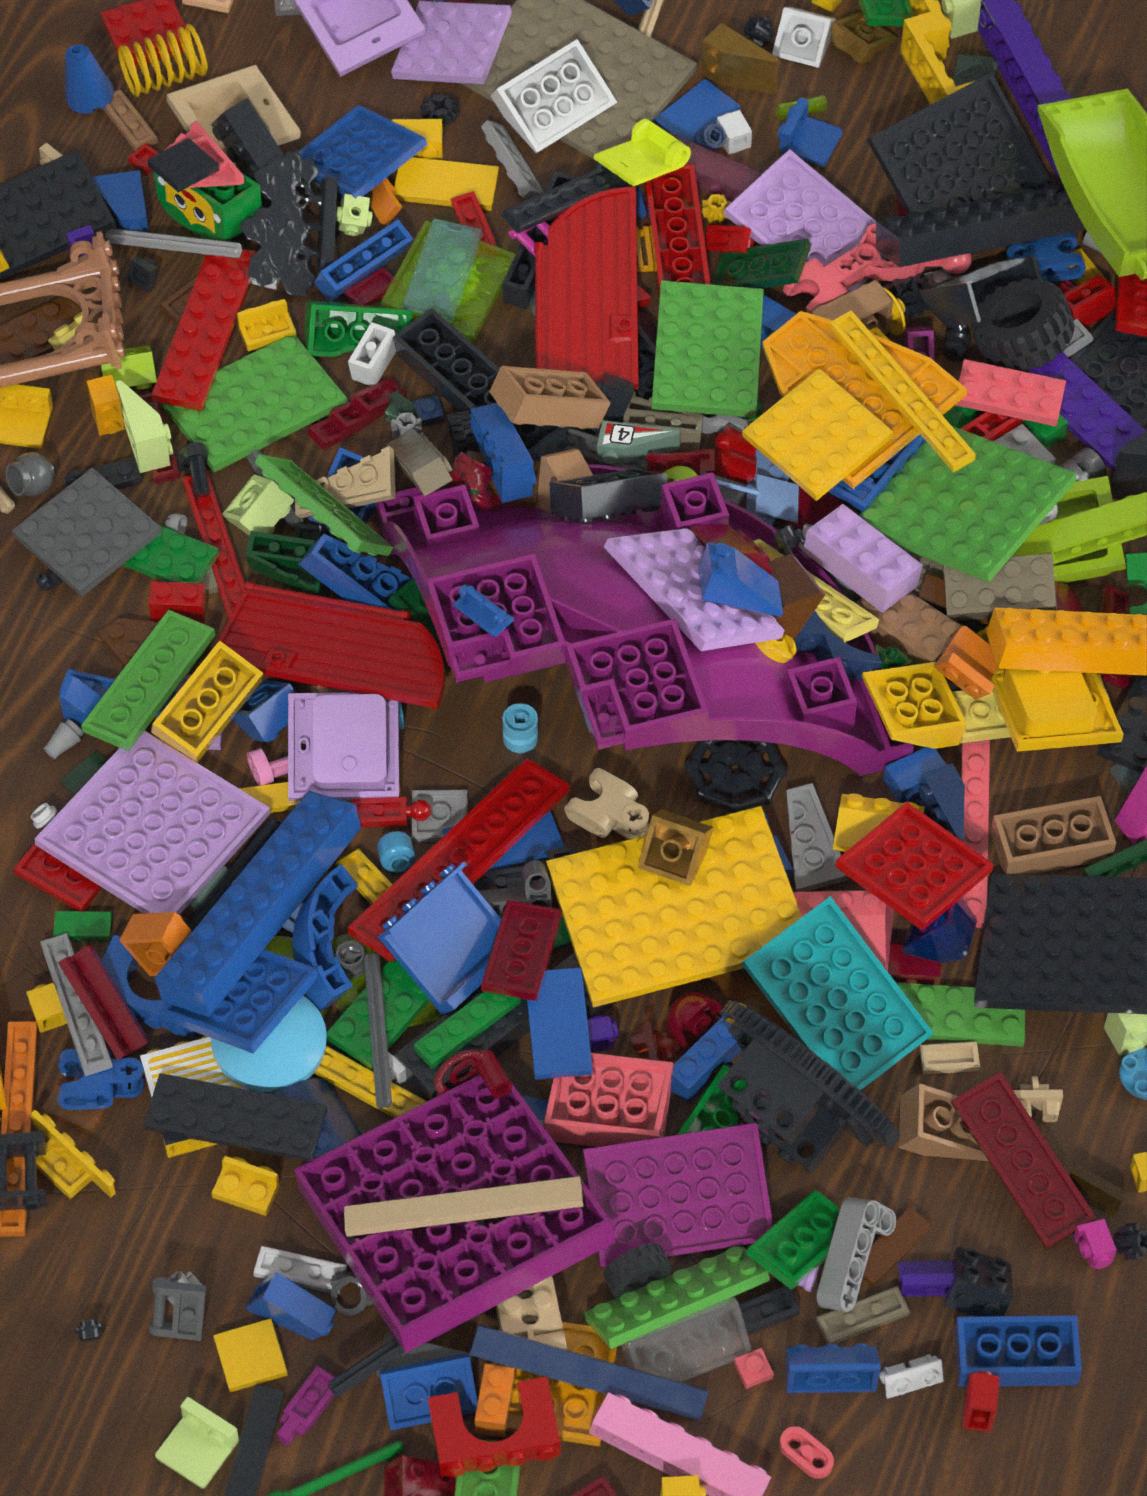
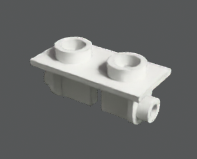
[879,1354,943,1399]

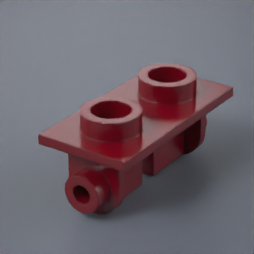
[647,451,700,476]

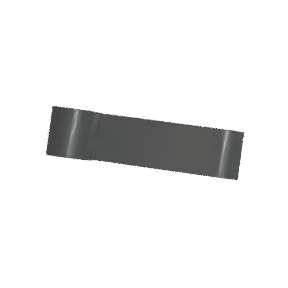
[479,860,552,919]

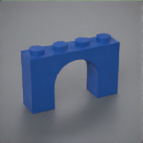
[102,935,197,1038]

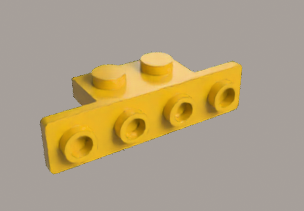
[30,1110,116,1199]

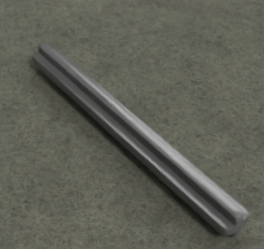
[364,953,392,1108]

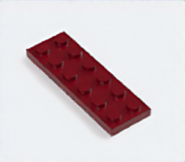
[951,1072,1096,1250]

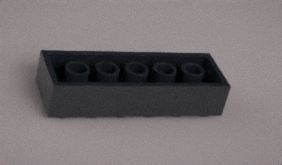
[394,987,530,1101]

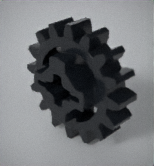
[881,273,930,320]

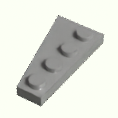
[786,783,849,892]

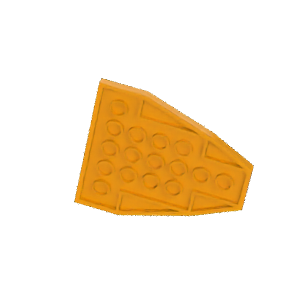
[763,311,967,489]

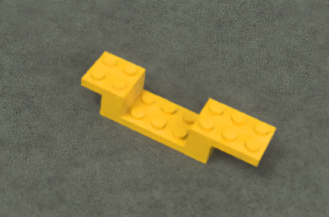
[900,0,974,105]

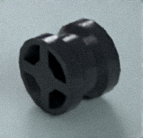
[942,329,972,361]

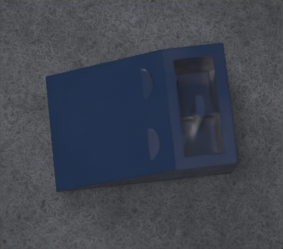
[917,763,965,842]

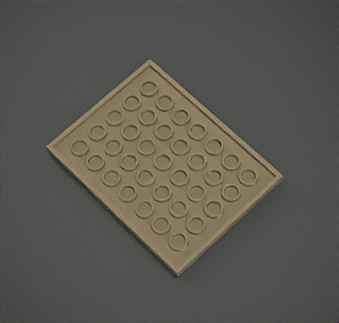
[460,0,698,158]

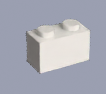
[348,322,396,386]

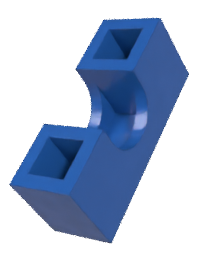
[671,1017,742,1104]

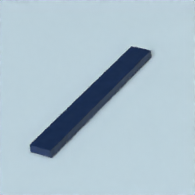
[469,1324,709,1421]

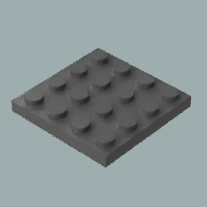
[12,468,162,597]

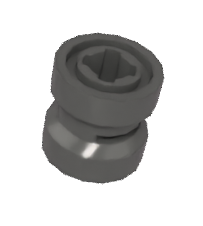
[336,941,365,979]

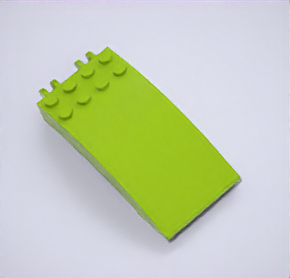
[1038,89,1147,280]

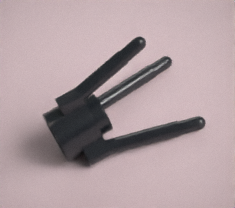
[773,525,830,574]

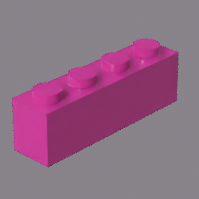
[1115,766,1147,845]

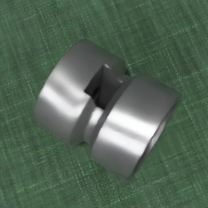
[1059,448,1106,482]

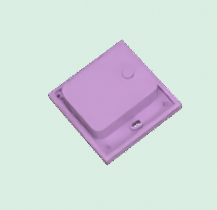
[293,0,425,77]
[288,692,399,801]

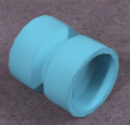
[502,703,538,753]

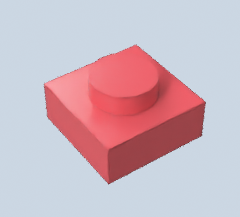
[734,1348,774,1389]

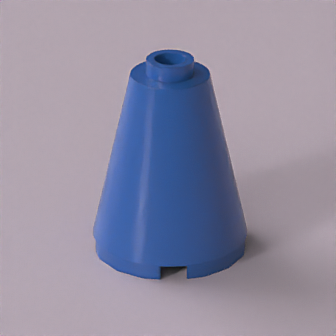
[65,44,114,114]

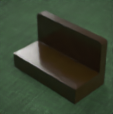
[1069,1163,1127,1228]

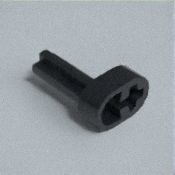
[177,442,210,498]

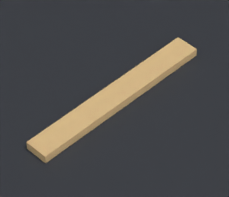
[344,1176,583,1237]

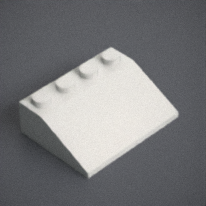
[490,39,617,153]

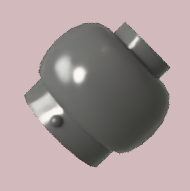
[6,452,55,497]

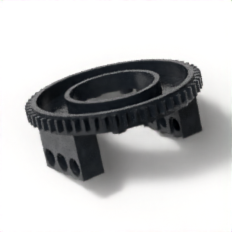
[717,1000,901,1174]

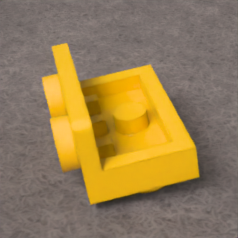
[237,299,297,351]

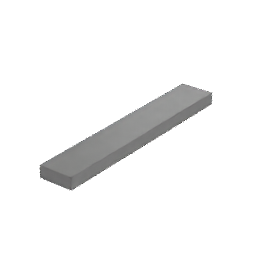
[40,933,113,1076]

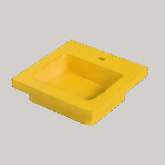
[990,668,1124,752]

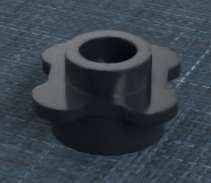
[74,1319,105,1342]

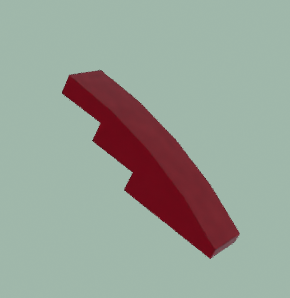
[307,378,407,450]

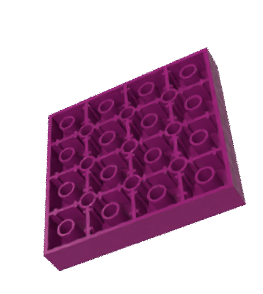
[294,1075,615,1353]

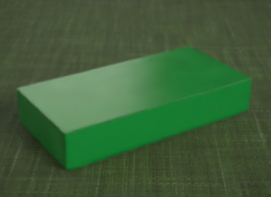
[53,911,112,941]

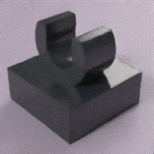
[128,256,158,292]

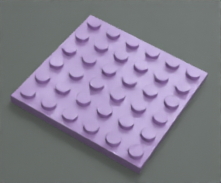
[34,731,270,915]

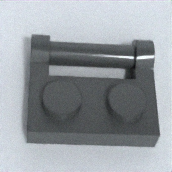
[149,1277,206,1341]

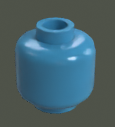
[377,831,416,873]

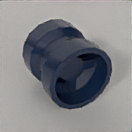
[693,124,726,153]

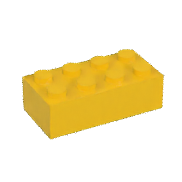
[151,641,263,763]

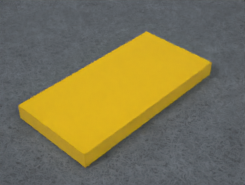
[394,157,499,211]

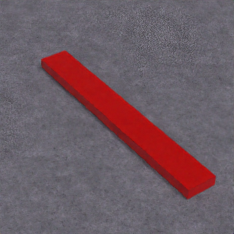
[182,471,245,620]

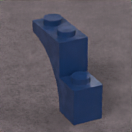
[793,611,882,681]

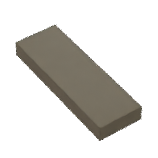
[816,1286,910,1344]

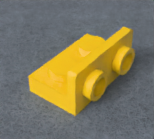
[212,1156,280,1216]

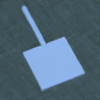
[716,474,799,523]

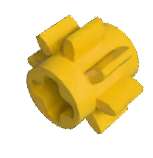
[701,194,732,225]

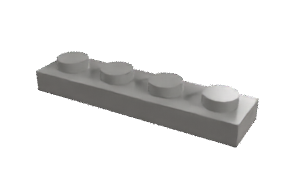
[481,120,544,200]

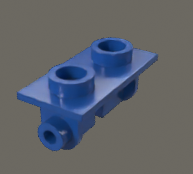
[453,585,514,638]

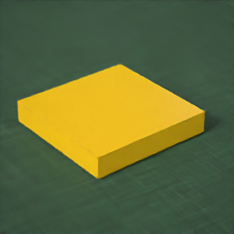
[213,1319,288,1393]

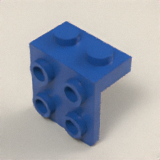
[777,98,843,166]

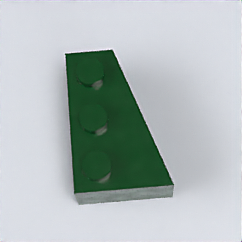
[245,531,325,596]

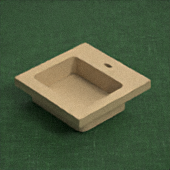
[167,65,301,165]

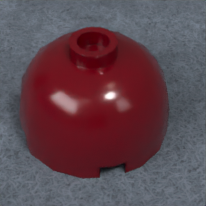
[667,992,723,1050]

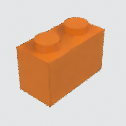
[475,1364,515,1438]

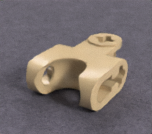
[564,768,649,840]

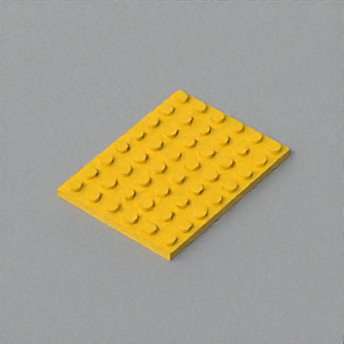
[546,806,802,1007]

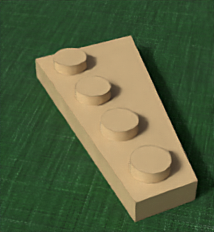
[295,446,396,518]

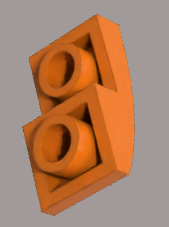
[367,178,402,225]

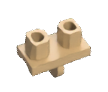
[1013,1076,1063,1122]

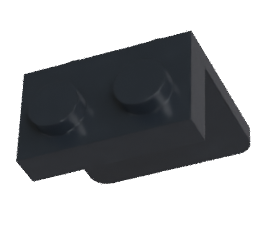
[944,1247,1013,1317]

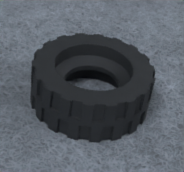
[603,1243,672,1298]

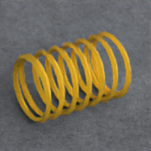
[118,24,208,97]

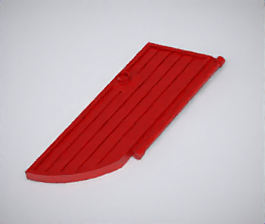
[534,187,638,390]
[214,581,445,709]

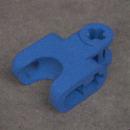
[1007,232,1086,282]
[58,1049,144,1110]

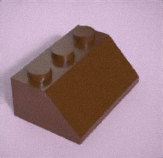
[768,554,825,639]

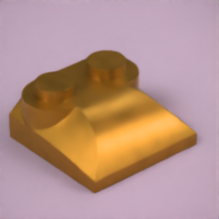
[830,12,898,63]

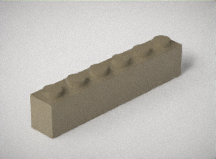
[386,429,452,496]

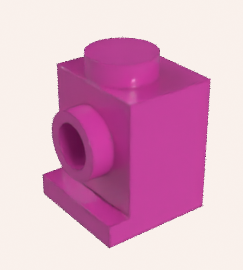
[1073,1219,1116,1269]

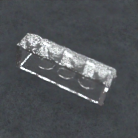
[621,1297,752,1382]

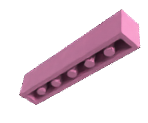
[589,1392,771,1496]

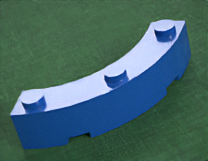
[293,864,358,1012]

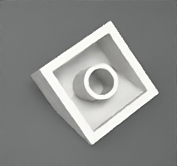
[772,7,835,68]

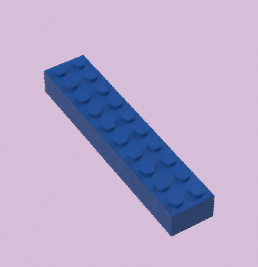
[155,791,361,1017]

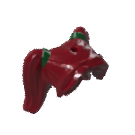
[439,452,502,511]

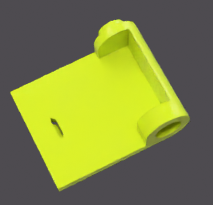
[593,119,691,186]

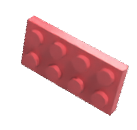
[955,359,1066,426]

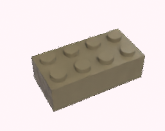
[944,554,1057,621]

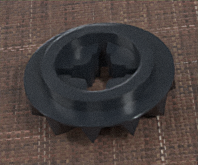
[420,91,460,125]

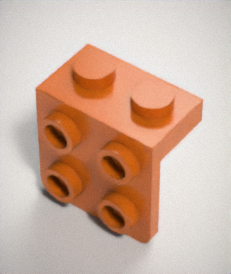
[934,626,998,700]

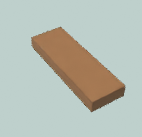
[104,89,158,151]

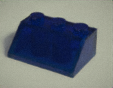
[902,898,977,963]

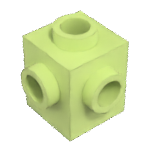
[336,194,372,236]

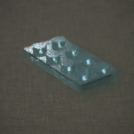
[403,218,483,320]

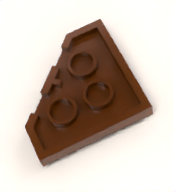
[98,618,211,668]

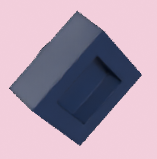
[413,395,444,426]

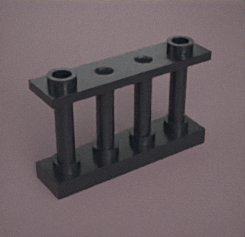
[0,1131,48,1211]

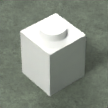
[717,110,752,155]

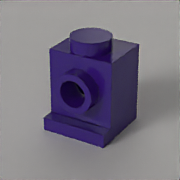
[587,1015,618,1053]

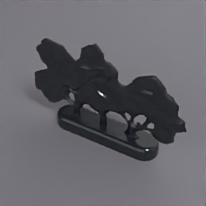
[239,150,337,297]

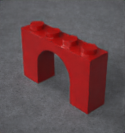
[428,1377,561,1477]

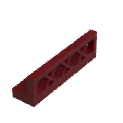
[58,945,150,1060]

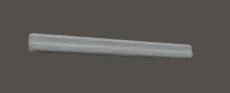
[104,228,243,258]

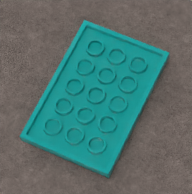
[741,896,934,1090]

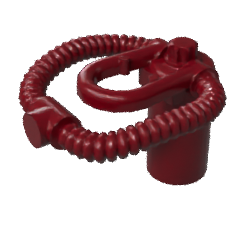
[434,1049,512,1098]

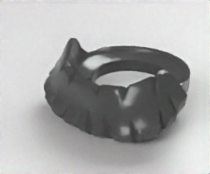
[330,1270,373,1315]

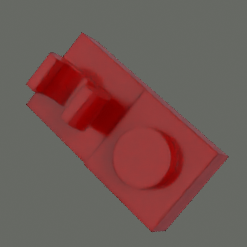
[704,225,755,253]

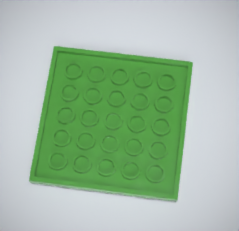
[859,426,1076,583]

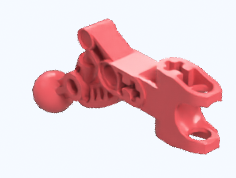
[783,224,972,314]

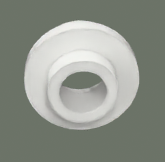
[31,803,57,828]

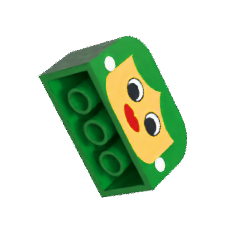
[154,172,262,242]

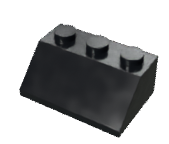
[1111,430,1147,499]

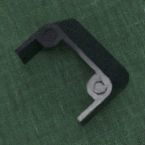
[918,255,1042,331]

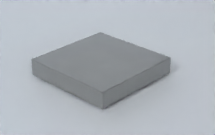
[412,790,467,842]

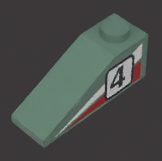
[597,420,681,464]

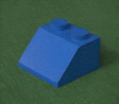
[232,680,295,742]

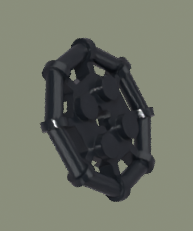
[684,740,788,814]

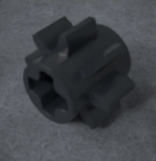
[744,15,774,47]
[1113,1223,1147,1260]

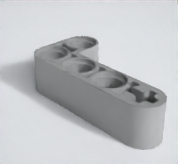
[817,1197,896,1312]

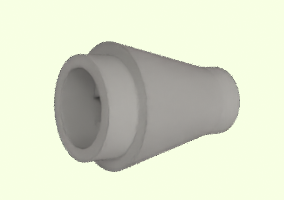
[43,719,84,760]

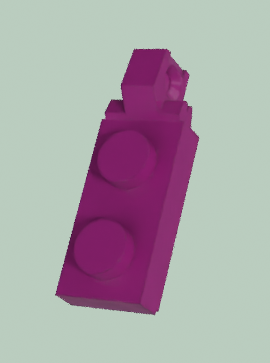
[277,1366,335,1447]

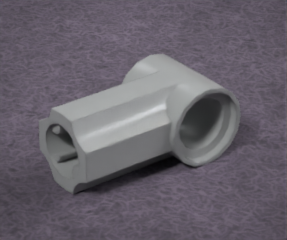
[698,413,749,434]

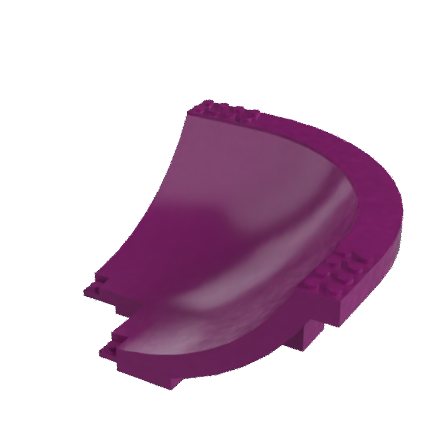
[376,464,914,776]

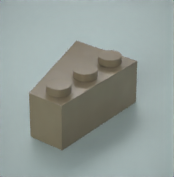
[623,391,703,453]

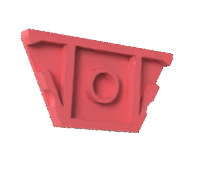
[165,121,244,188]

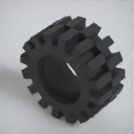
[447,410,478,458]

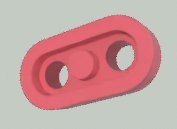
[780,1427,834,1479]

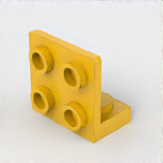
[0,384,53,449]

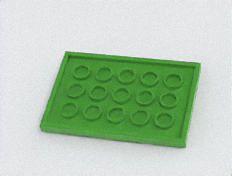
[651,281,764,418]
[161,335,347,472]

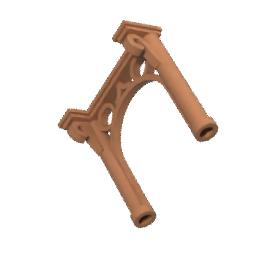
[0,231,125,388]

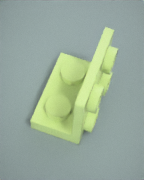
[155,1397,239,1489]

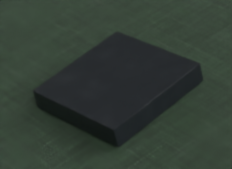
[147,138,220,192]

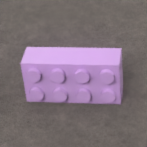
[803,504,923,613]

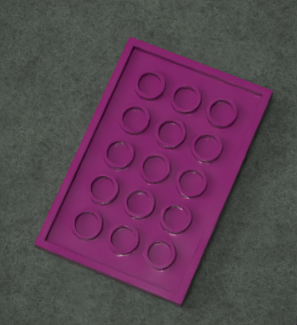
[583,1123,773,1267]

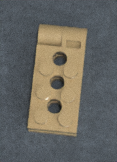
[495,1276,567,1369]

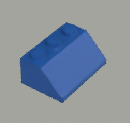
[785,1344,880,1393]

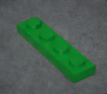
[414,992,521,1069]

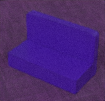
[898,1260,954,1297]

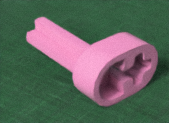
[247,748,288,786]

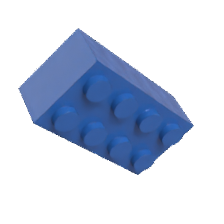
[954,1316,1082,1387]

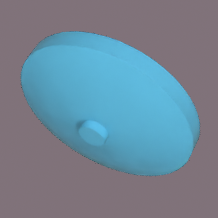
[211,996,326,1092]

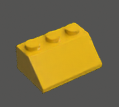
[833,793,924,852]

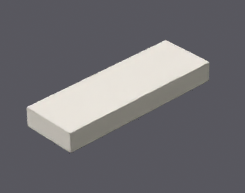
[253,1246,347,1296]

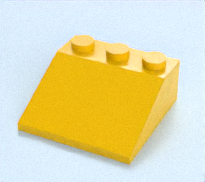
[862,662,967,749]

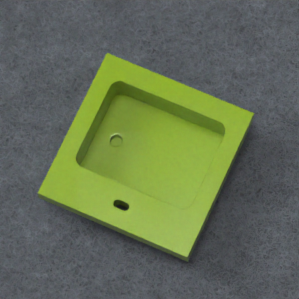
[1054,476,1126,583]

